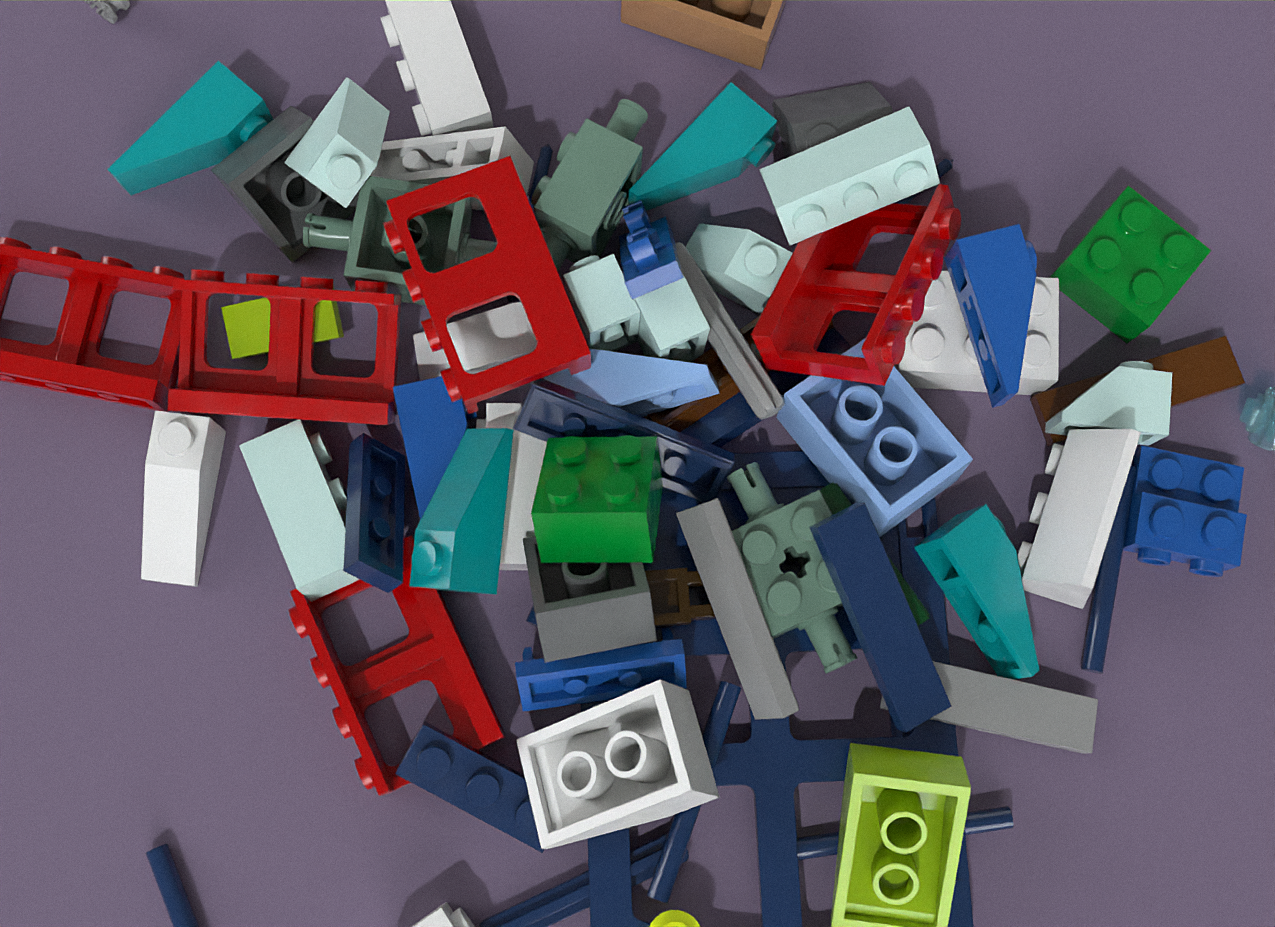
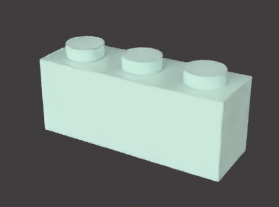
[759,107,940,245]
[239,419,360,601]

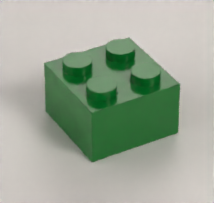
[1049,185,1212,344]
[531,435,663,563]

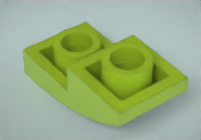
[221,286,344,359]

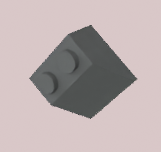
[772,82,893,158]
[211,106,360,263]
[522,536,657,663]

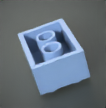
[776,338,973,537]

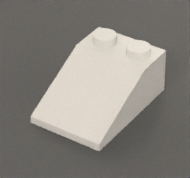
[516,679,720,849]

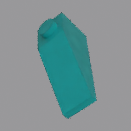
[107,60,273,195]
[628,82,777,211]
[409,428,514,595]
[914,504,1039,679]

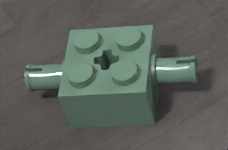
[531,99,648,272]
[303,176,497,306]
[727,462,858,674]

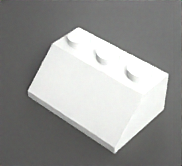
[1017,429,1141,609]

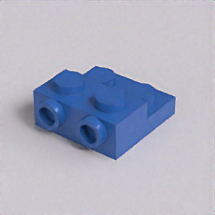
[1123,445,1247,577]

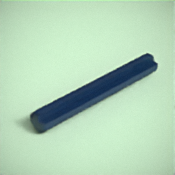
[480,833,689,927]

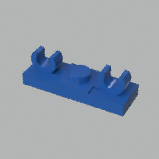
[619,199,684,300]
[515,627,687,712]

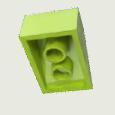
[831,743,971,927]

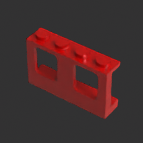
[383,156,591,414]
[751,184,961,386]
[0,237,185,412]
[168,269,402,425]
[288,535,506,796]

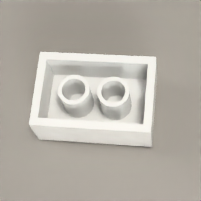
[894,271,1059,395]

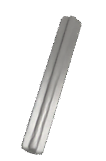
[675,242,785,420]

